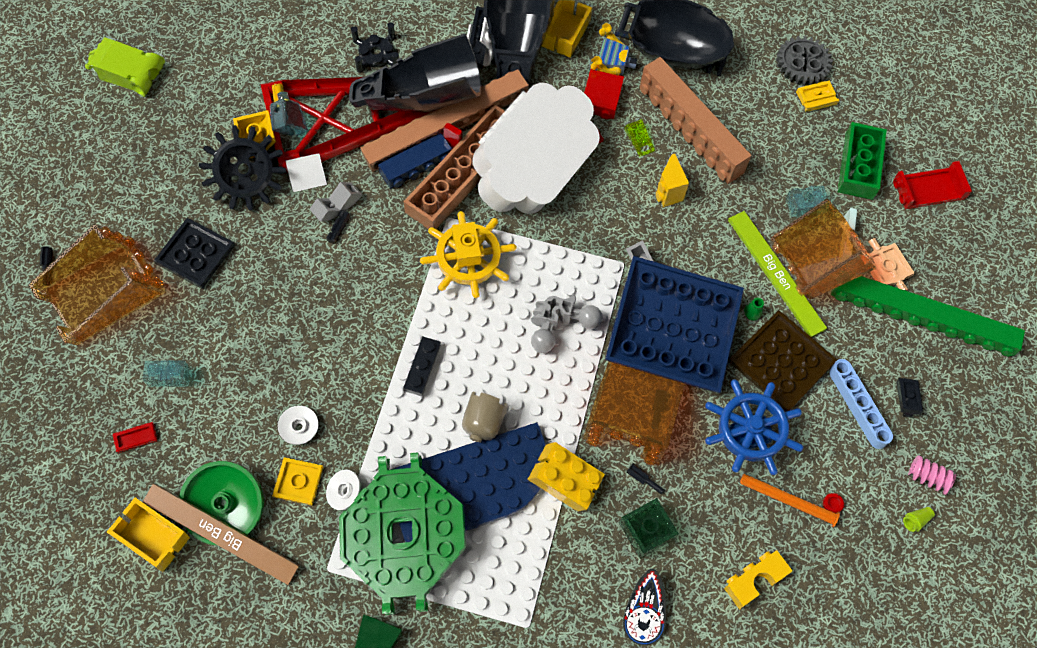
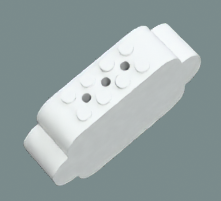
[473,83,599,214]

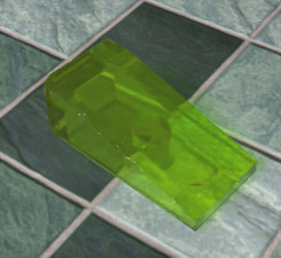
[624,119,655,157]

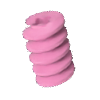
[908,455,956,495]

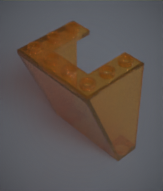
[28,224,167,345]
[583,361,685,465]

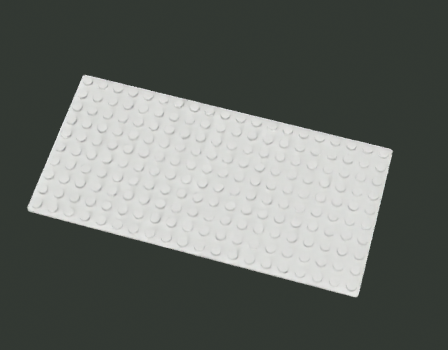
[327,218,624,628]

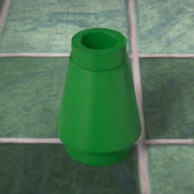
[744,298,764,321]

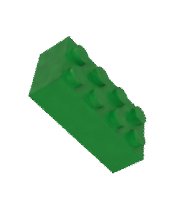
[837,122,887,200]

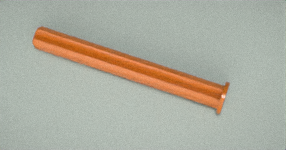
[740,474,840,528]

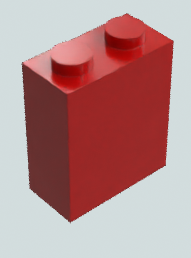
[584,69,624,119]

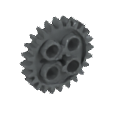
[776,36,833,85]

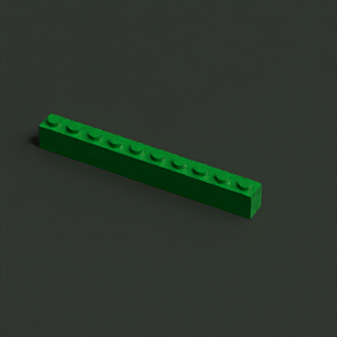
[830,269,1025,357]

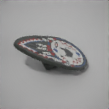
[623,568,666,645]

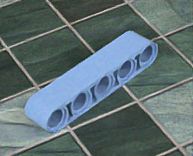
[829,359,893,449]

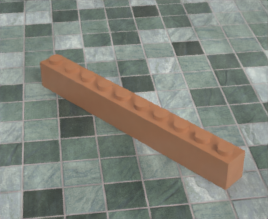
[360,69,529,172]

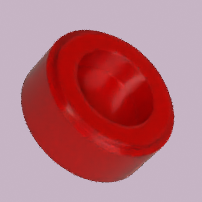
[823,493,844,514]

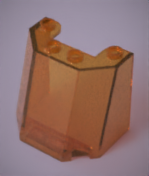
[770,198,877,300]

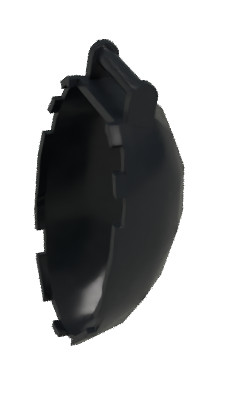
[615,0,734,69]

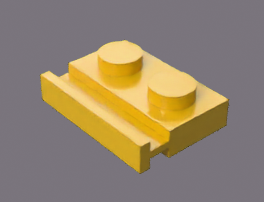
[796,80,839,112]

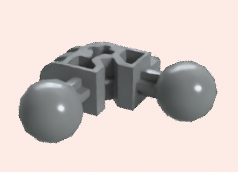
[531,295,603,353]

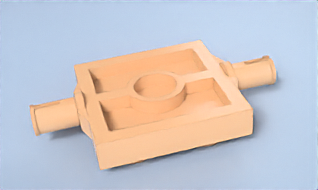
[862,238,914,291]

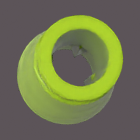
[903,507,935,532]

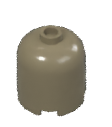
[462,391,509,443]

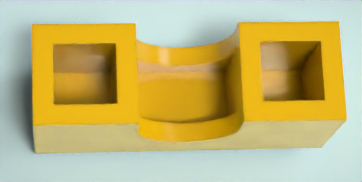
[724,550,792,610]

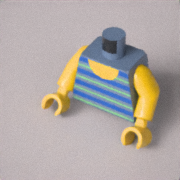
[591,23,637,75]

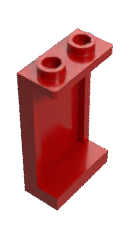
[893,161,972,210]

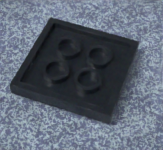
[153,218,235,289]

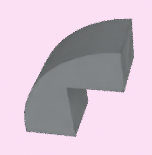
[310,182,363,222]

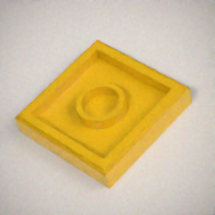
[272,457,324,506]

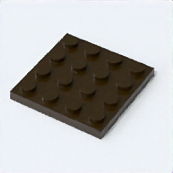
[728,310,838,412]

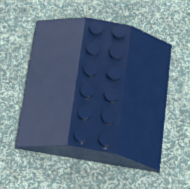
[605,256,744,394]

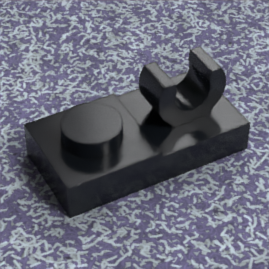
[896,378,923,418]

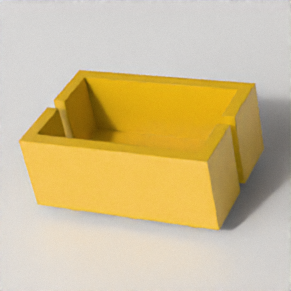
[542,0,592,58]
[527,442,605,511]
[107,498,190,572]

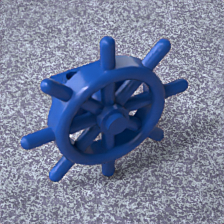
[705,379,803,475]

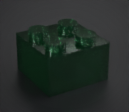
[619,498,679,559]

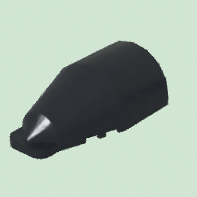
[483,0,555,85]
[349,33,482,112]

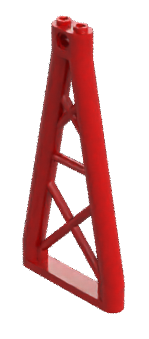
[260,77,483,175]

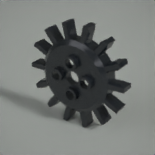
[199,125,287,211]

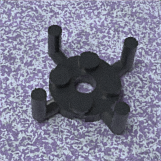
[351,22,399,73]

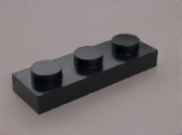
[403,336,441,396]

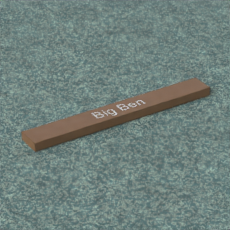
[143,483,300,585]

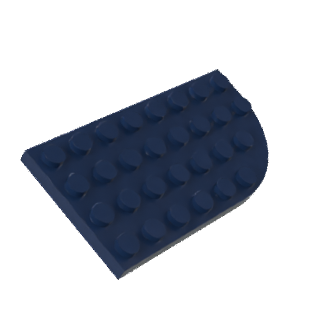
[389,422,548,542]

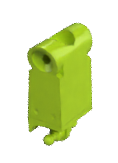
[85,37,165,97]

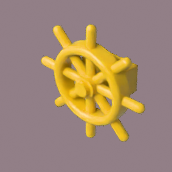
[420,211,517,298]

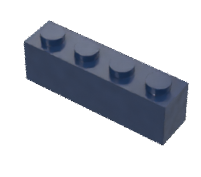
[378,133,452,189]

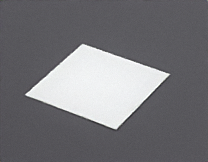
[286,153,327,192]

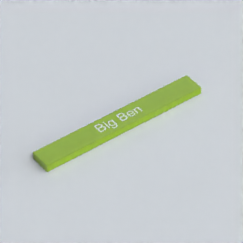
[728,211,827,337]

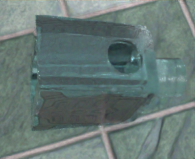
[270,92,308,136]

